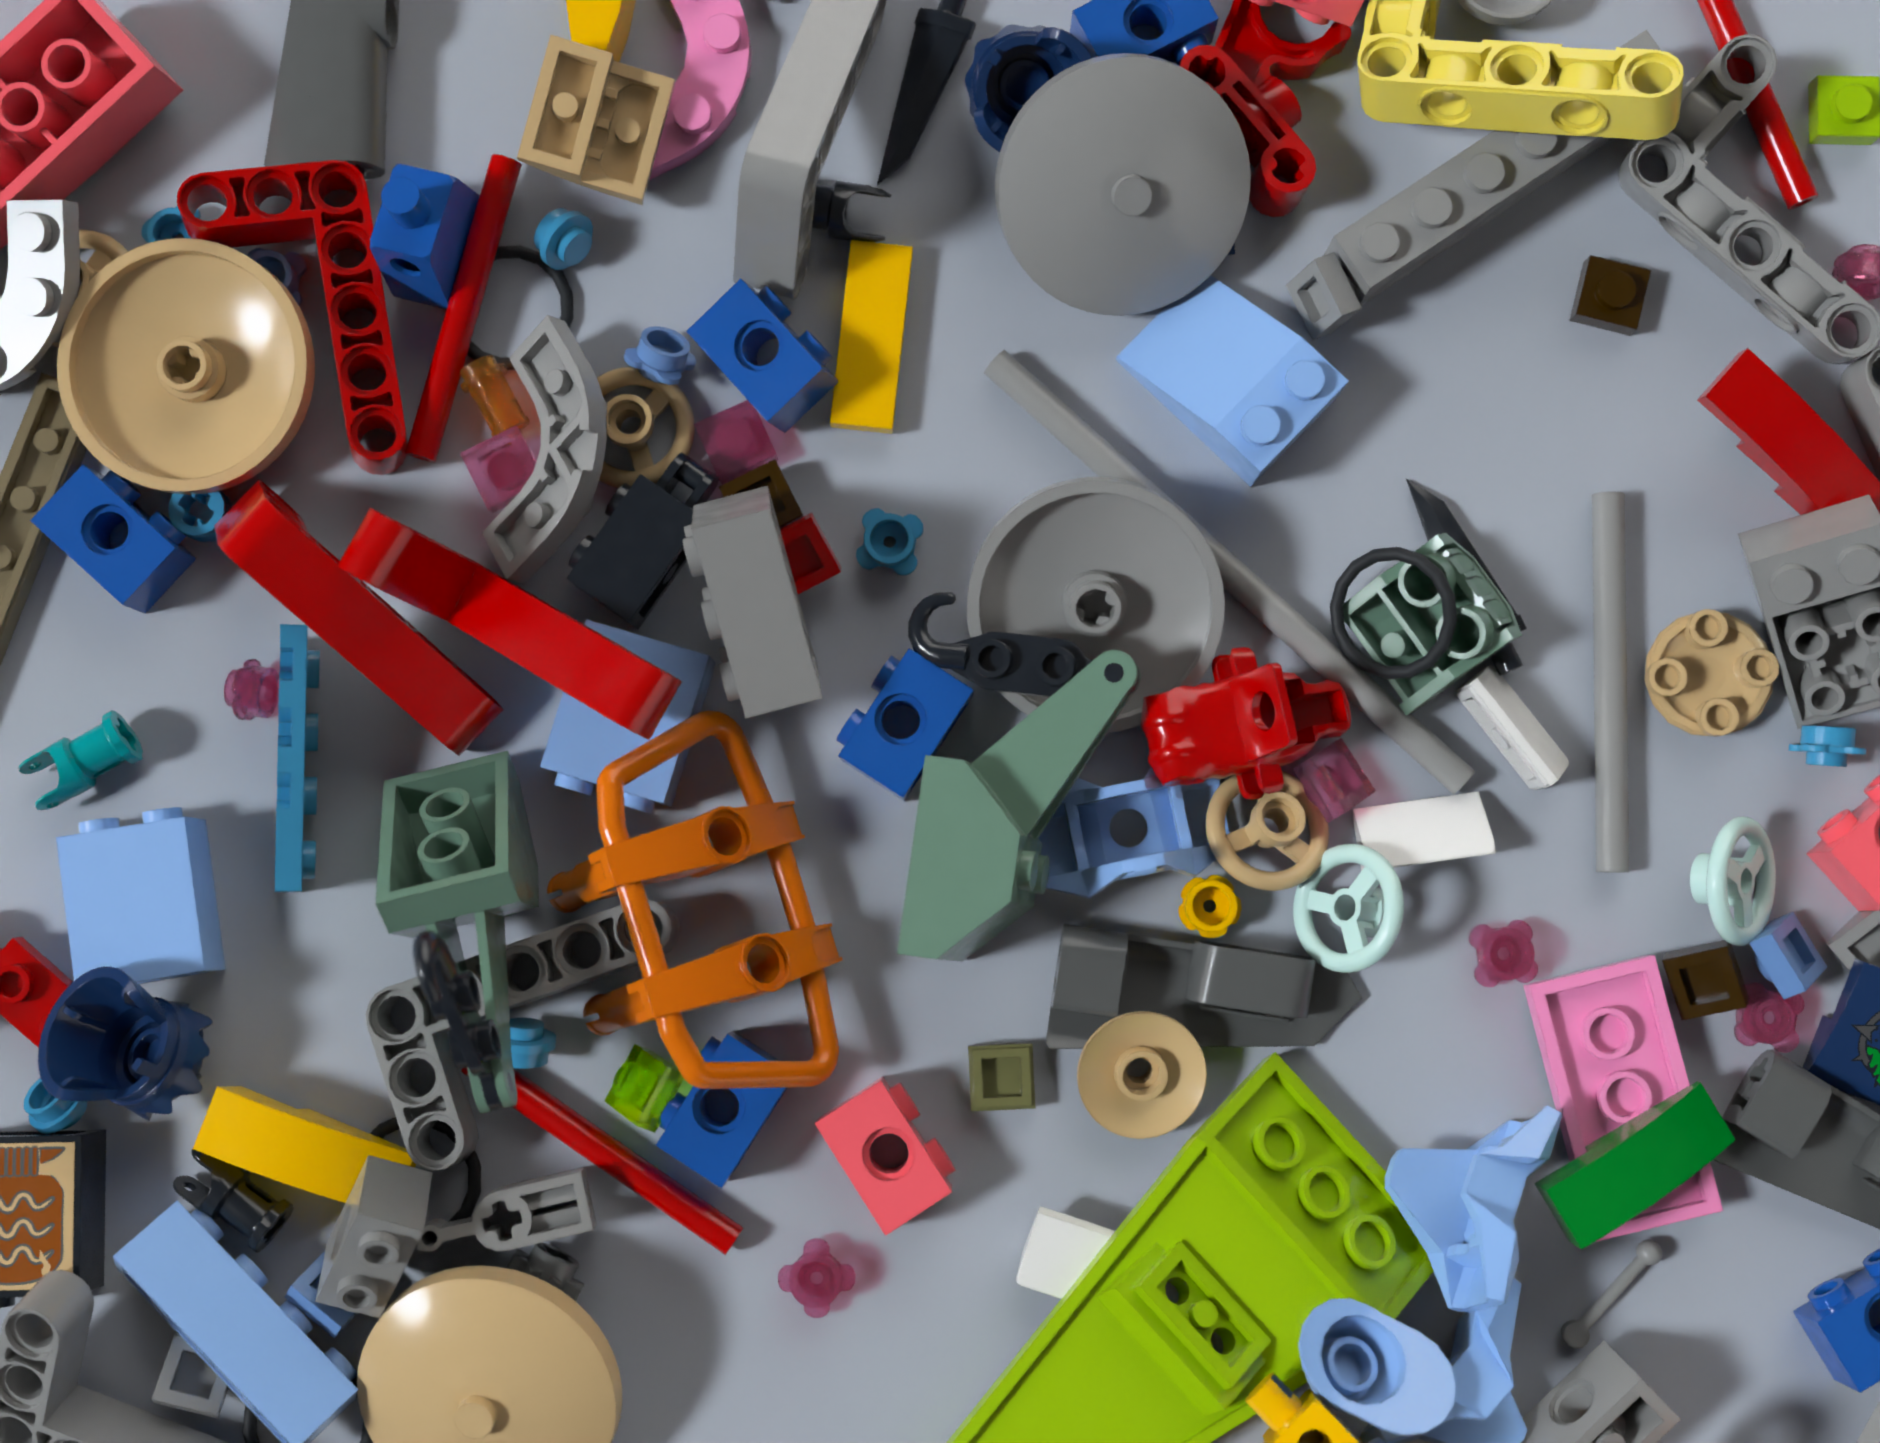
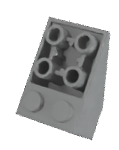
[1738,495,1880,729]

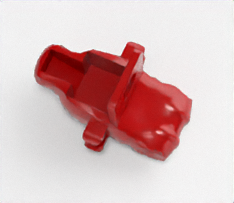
[1141,647,1351,800]

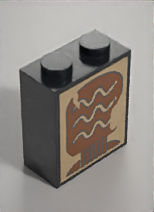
[0,1129,106,1308]

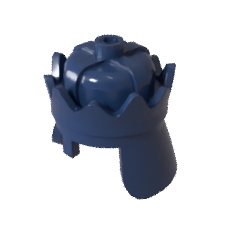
[965,25,1092,152]
[38,967,213,1121]

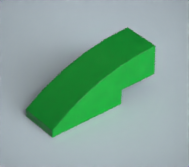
[1534,1081,1736,1250]

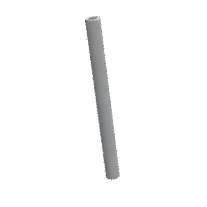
[1592,491,1629,873]

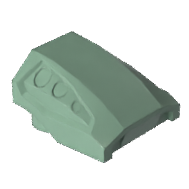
[1343,533,1522,716]

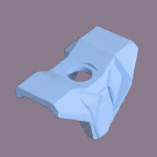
[1039,767,1230,899]
[1384,1105,1562,1313]
[1360,1278,1527,1443]

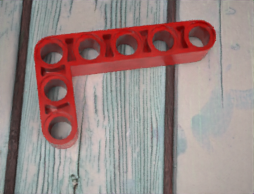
[177,160,408,475]
[214,480,504,756]
[337,507,682,740]

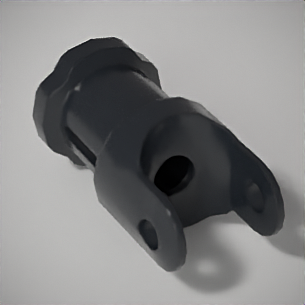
[812,181,891,242]
[173,1148,294,1253]

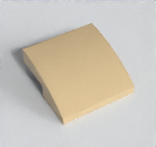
[517,35,675,205]

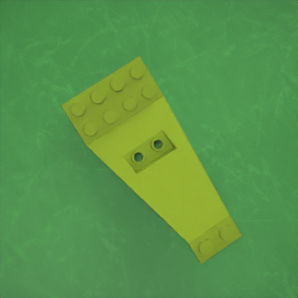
[946,1052,1434,1443]

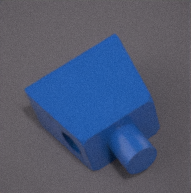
[370,164,480,309]

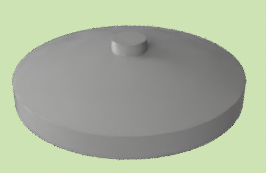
[995,53,1251,316]
[967,477,1225,733]

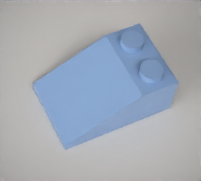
[1115,275,1349,487]

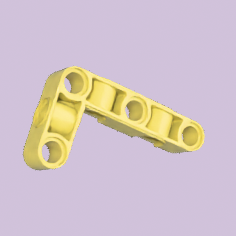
[1358,0,1684,140]

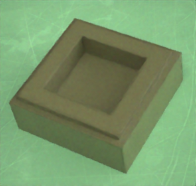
[968,1042,1036,1111]

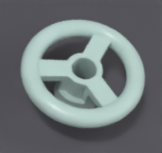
[1690,816,1776,946]
[1293,844,1404,973]

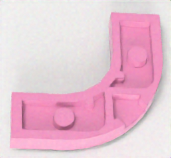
[649,0,751,180]

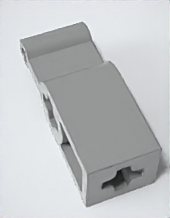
[417,1167,597,1252]

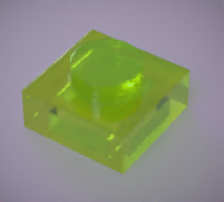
[604,1044,684,1133]

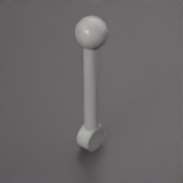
[1561,1239,1662,1349]

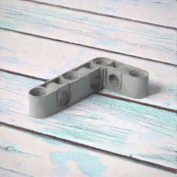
[1618,34,1880,364]

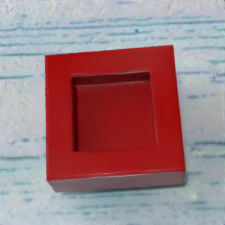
[780,512,842,595]

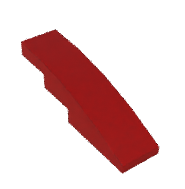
[1697,348,1880,515]

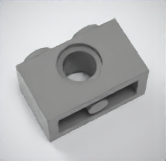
[315,1155,432,1318]
[1521,1340,1681,1443]

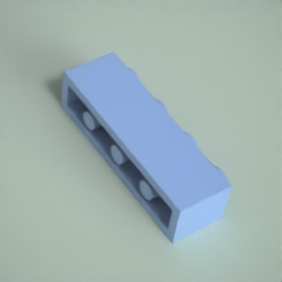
[113,1200,358,1443]

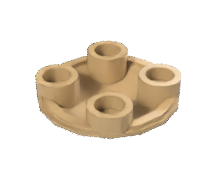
[1644,609,1779,737]

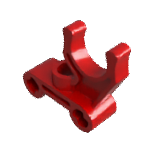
[1179,0,1352,217]

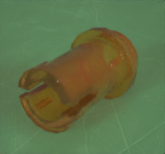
[460,355,530,440]

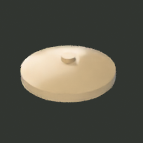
[57,238,315,495]
[357,1265,622,1443]

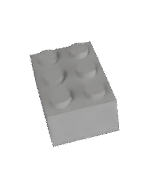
[682,486,822,718]

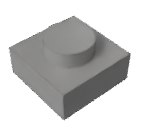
[1286,252,1362,340]
[152,1333,229,1418]

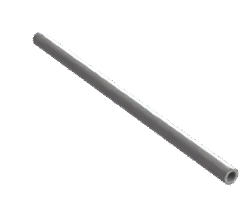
[984,350,1475,794]

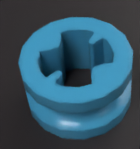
[168,491,233,542]

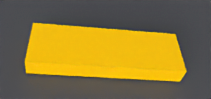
[830,240,913,434]

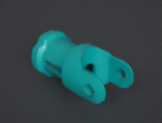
[18,710,143,810]

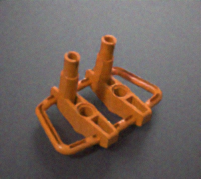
[547,710,843,1089]

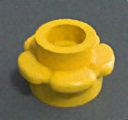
[1178,875,1242,938]

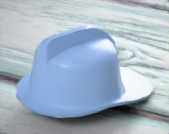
[1298,1298,1456,1436]

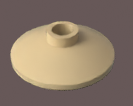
[1077,1011,1207,1139]

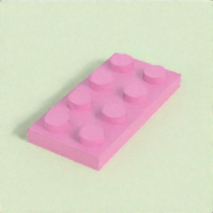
[1523,955,1723,1242]

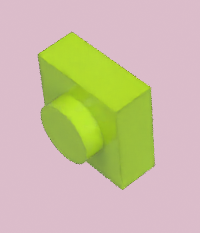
[1808,75,1880,145]

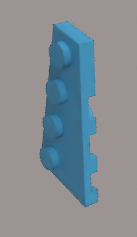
[275,624,320,892]

